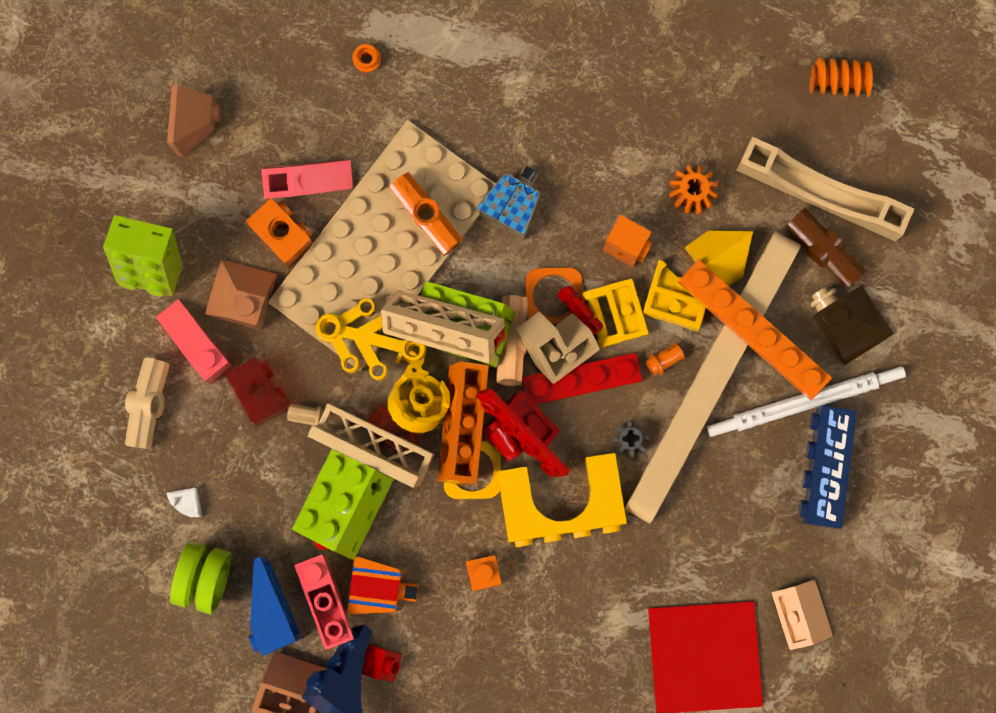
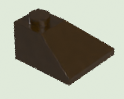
[813,285,894,366]

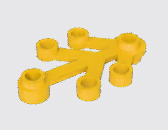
[315,298,427,381]

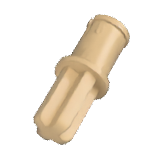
[287,404,345,431]

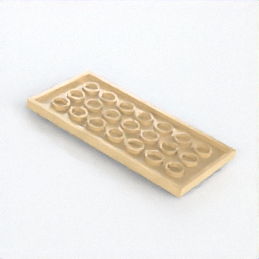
[268,120,496,372]

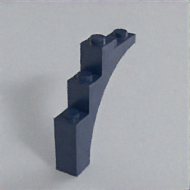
[302,625,373,713]

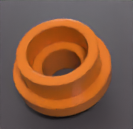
[352,44,381,73]

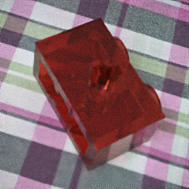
[225,357,288,427]

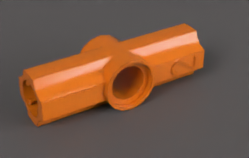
[389,172,464,256]

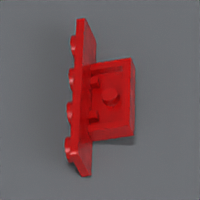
[476,389,570,477]

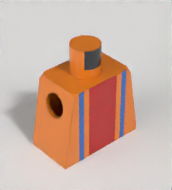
[347,557,418,614]

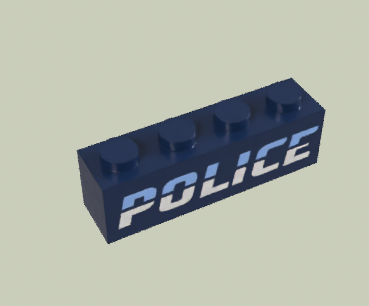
[798,405,857,529]

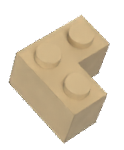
[516,312,600,384]

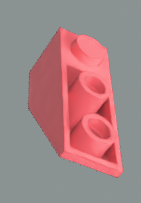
[261,160,353,199]
[294,554,354,650]

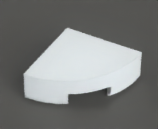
[167,488,202,517]

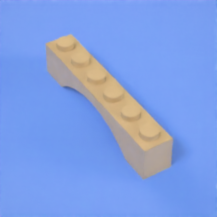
[736,137,914,242]

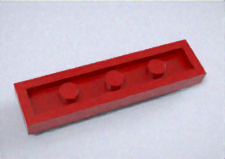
[522,353,643,405]

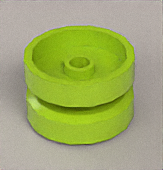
[170,540,232,615]

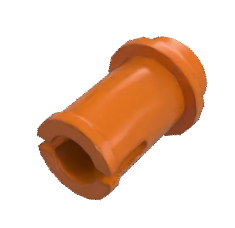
[645,343,685,376]

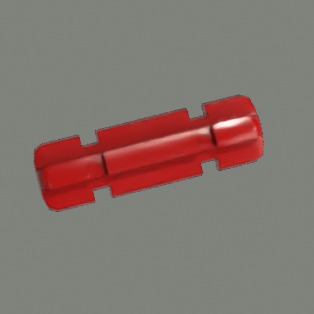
[558,286,603,336]

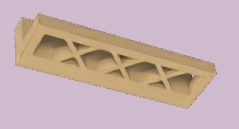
[381,290,505,363]
[307,403,434,488]

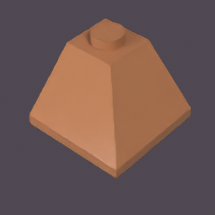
[167,85,221,157]
[205,259,277,330]

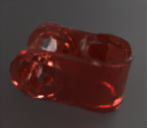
[365,403,419,455]

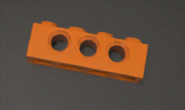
[437,361,489,485]

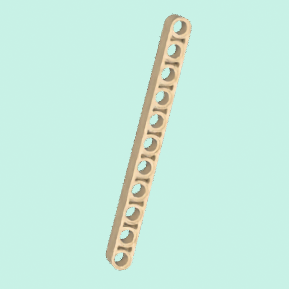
[624,231,801,524]

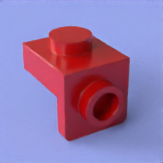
[362,644,402,682]

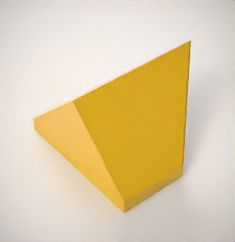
[685,230,753,287]

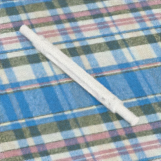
[706,366,906,437]

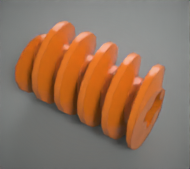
[809,57,873,98]

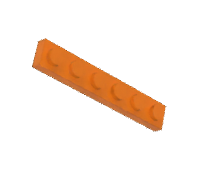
[678,259,832,401]

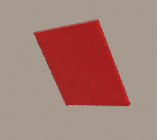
[648,601,763,713]

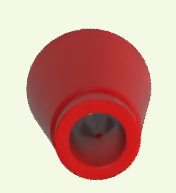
[482,418,522,461]

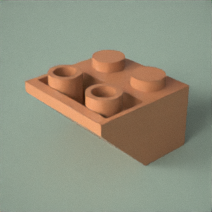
[251,651,327,713]

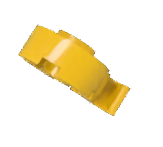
[388,346,450,433]

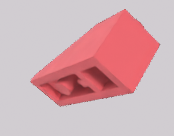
[156,299,233,384]

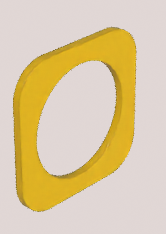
[444,441,501,499]

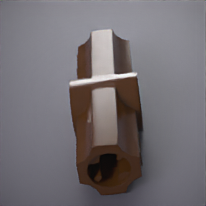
[786,208,866,289]

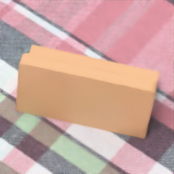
[772,580,833,650]

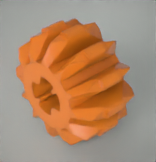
[669,165,718,215]

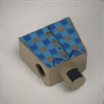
[476,166,541,241]

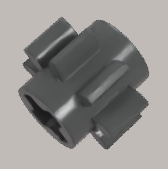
[612,421,649,458]

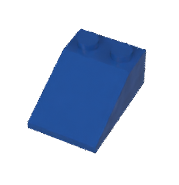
[249,557,303,656]

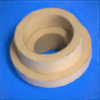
[810,287,838,312]

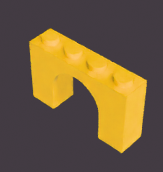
[498,453,627,547]

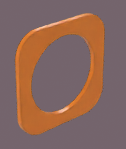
[526,268,583,324]

